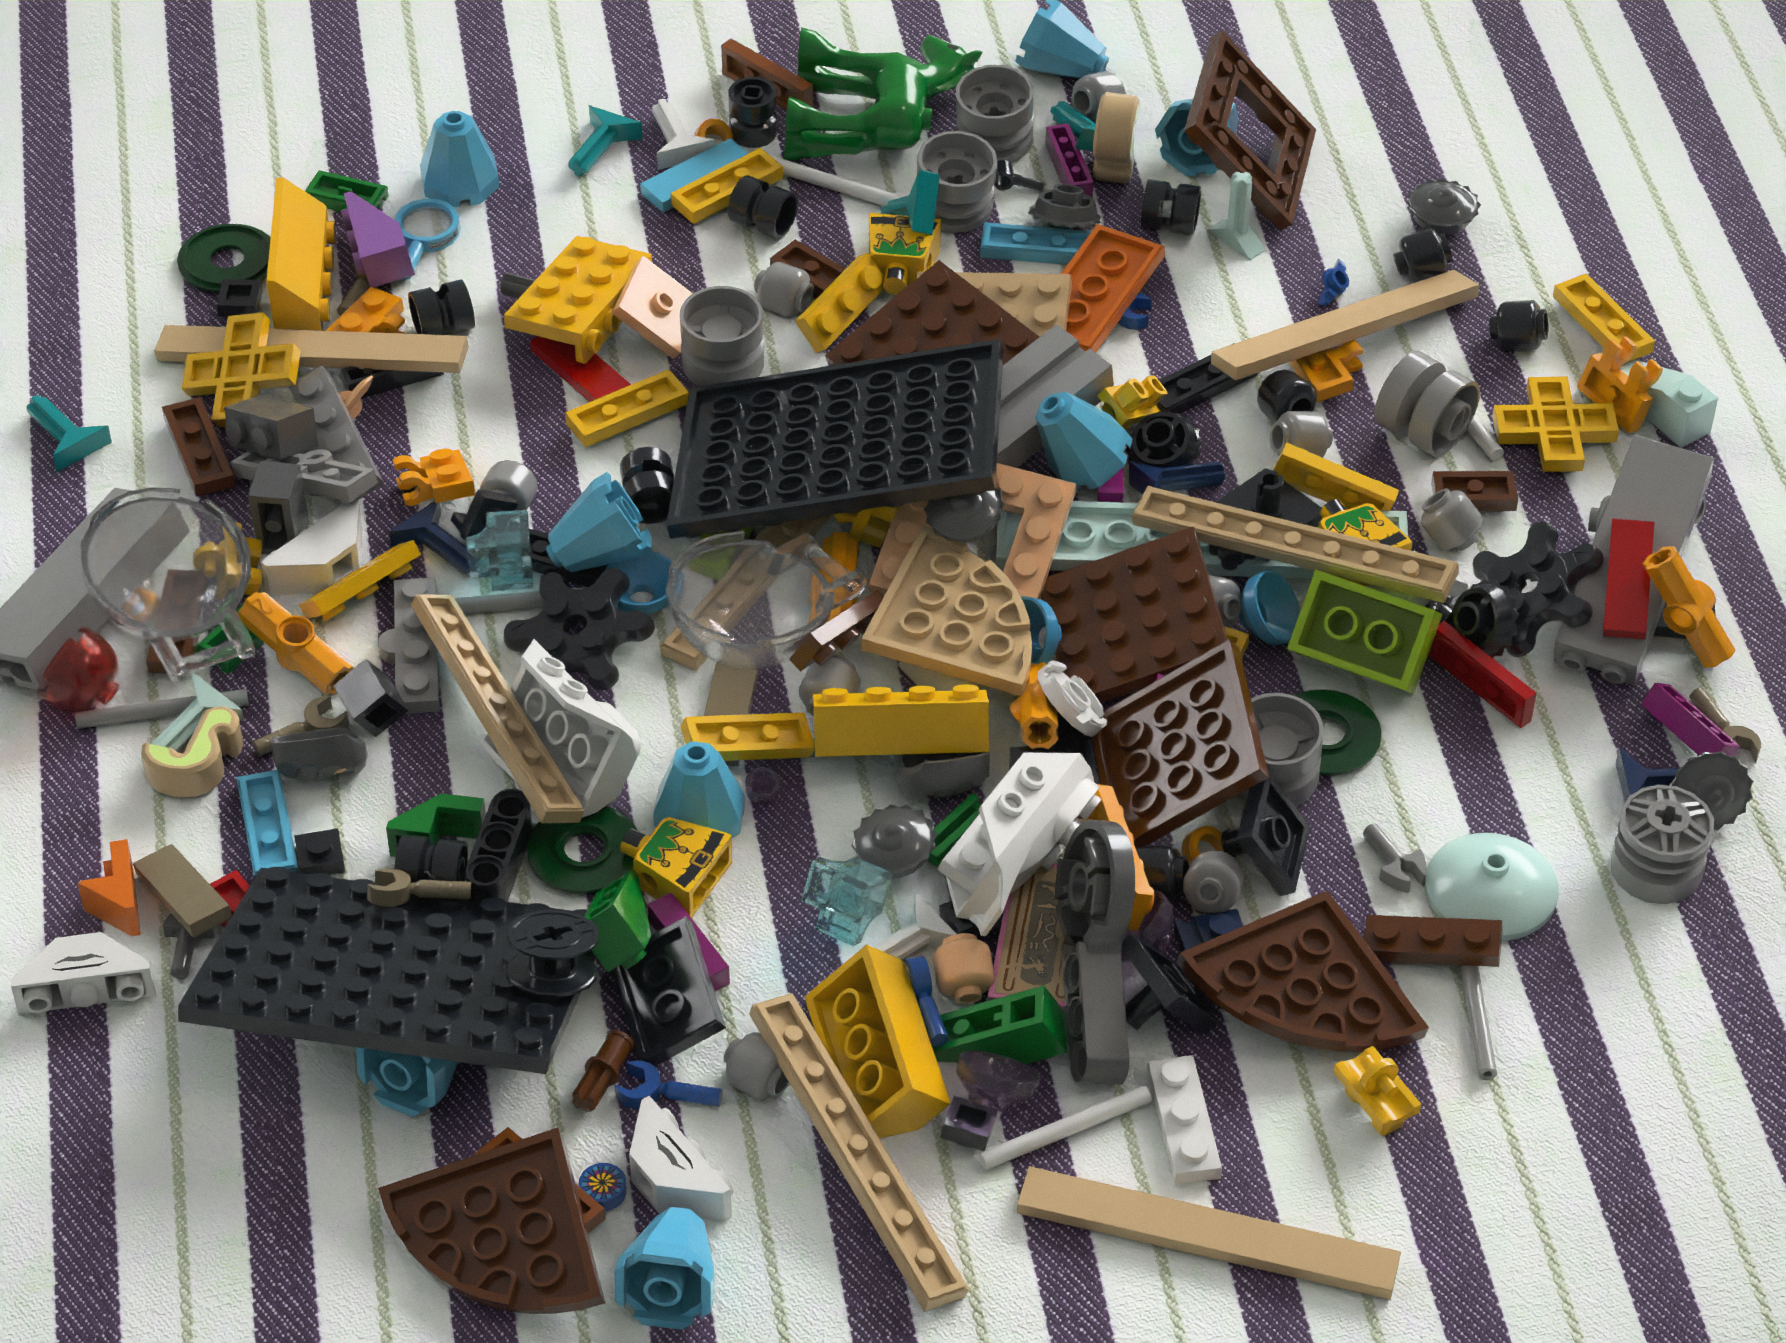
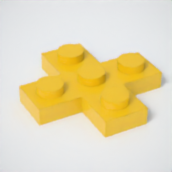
[181,312,301,428]
[1492,376,1619,472]

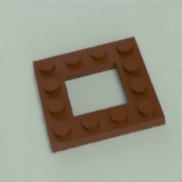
[1184,30,1316,230]

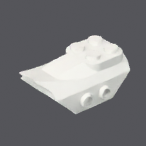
[481,639,641,817]
[946,753,1102,936]

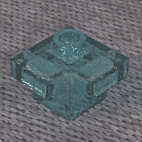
[466,510,533,591]
[801,857,893,946]

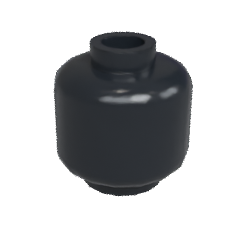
[1393,228,1453,283]
[1489,300,1549,352]
[1257,369,1316,422]
[1136,845,1190,904]

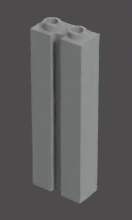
[997,324,1114,468]
[1554,435,1714,686]
[0,488,191,691]

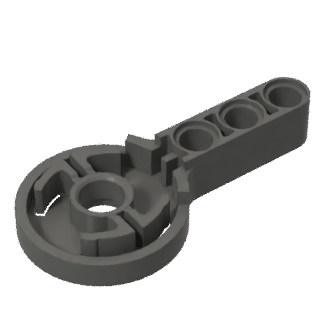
[1055,819,1135,1085]

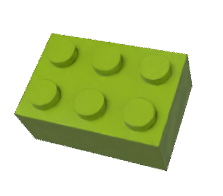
[1287,569,1442,694]

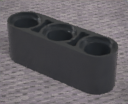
[465,789,533,902]

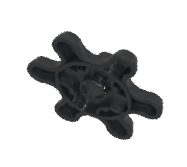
[1472,521,1604,657]
[503,567,655,691]

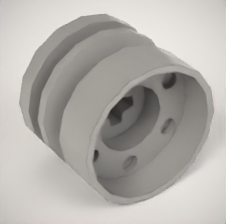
[956,65,1033,162]
[916,131,997,233]
[1611,785,1714,904]

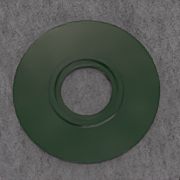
[177,224,271,293]
[1293,689,1382,775]
[527,806,638,894]

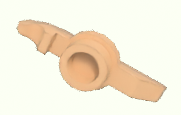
[339,375,373,419]

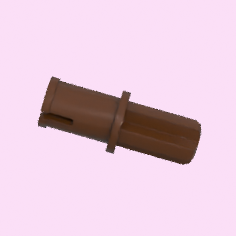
[572,1030,634,1112]

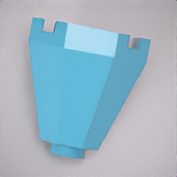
[1015,0,1109,79]
[1155,99,1238,176]
[420,111,499,207]
[1035,392,1133,491]
[546,472,652,572]
[653,741,745,838]
[356,1047,458,1117]
[614,1207,714,1330]

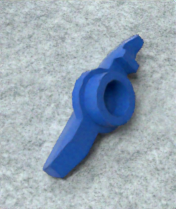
[1318,258,1349,307]

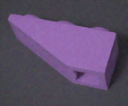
[341,191,415,287]

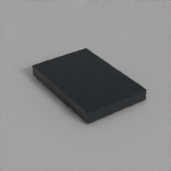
[612,916,726,1066]

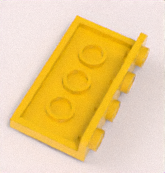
[504,236,652,364]

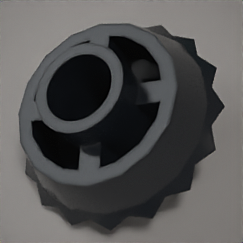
[1125,412,1203,468]
[1451,579,1519,658]

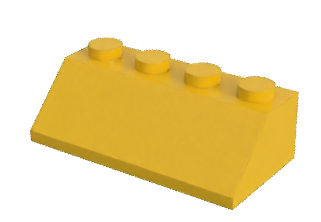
[267,177,336,331]
[813,684,989,757]
[804,944,951,1138]

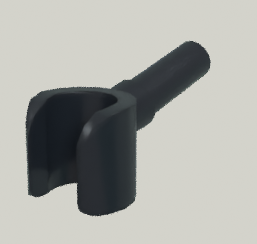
[994,160,1045,192]

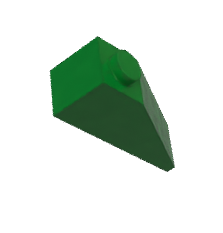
[584,869,651,973]
[931,985,1068,1064]

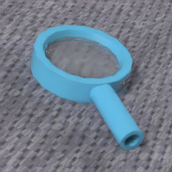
[395,199,460,280]

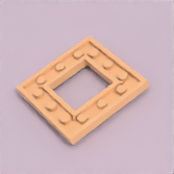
[869,463,1076,599]

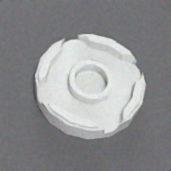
[1037,660,1107,737]

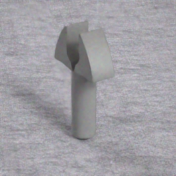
[1363,823,1426,893]

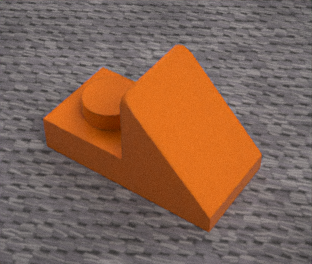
[78,839,141,936]

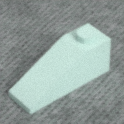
[1620,360,1718,448]

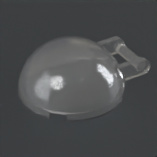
[80,488,255,683]
[666,531,867,670]

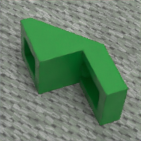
[386,793,486,857]

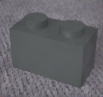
[224,394,318,459]
[248,461,309,554]

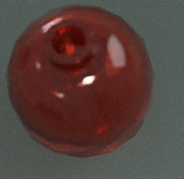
[37,627,119,713]

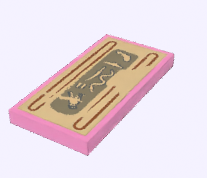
[988,864,1067,1012]

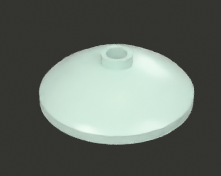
[1425,833,1559,941]

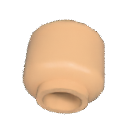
[933,933,995,1004]

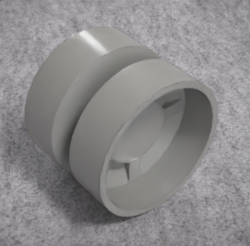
[679,286,764,386]
[1374,351,1480,457]
[1238,693,1324,807]

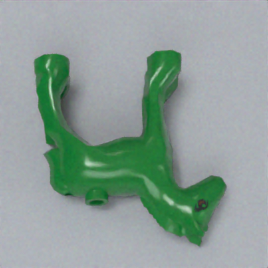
[784,27,983,161]

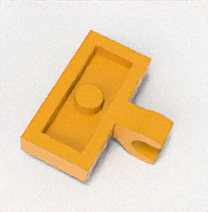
[325,286,407,334]
[1289,340,1364,402]

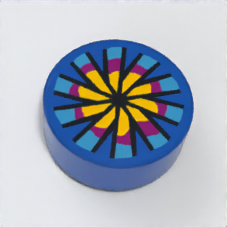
[579,1163,627,1211]

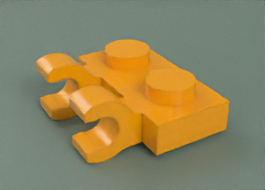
[1577,336,1663,433]
[393,449,475,506]

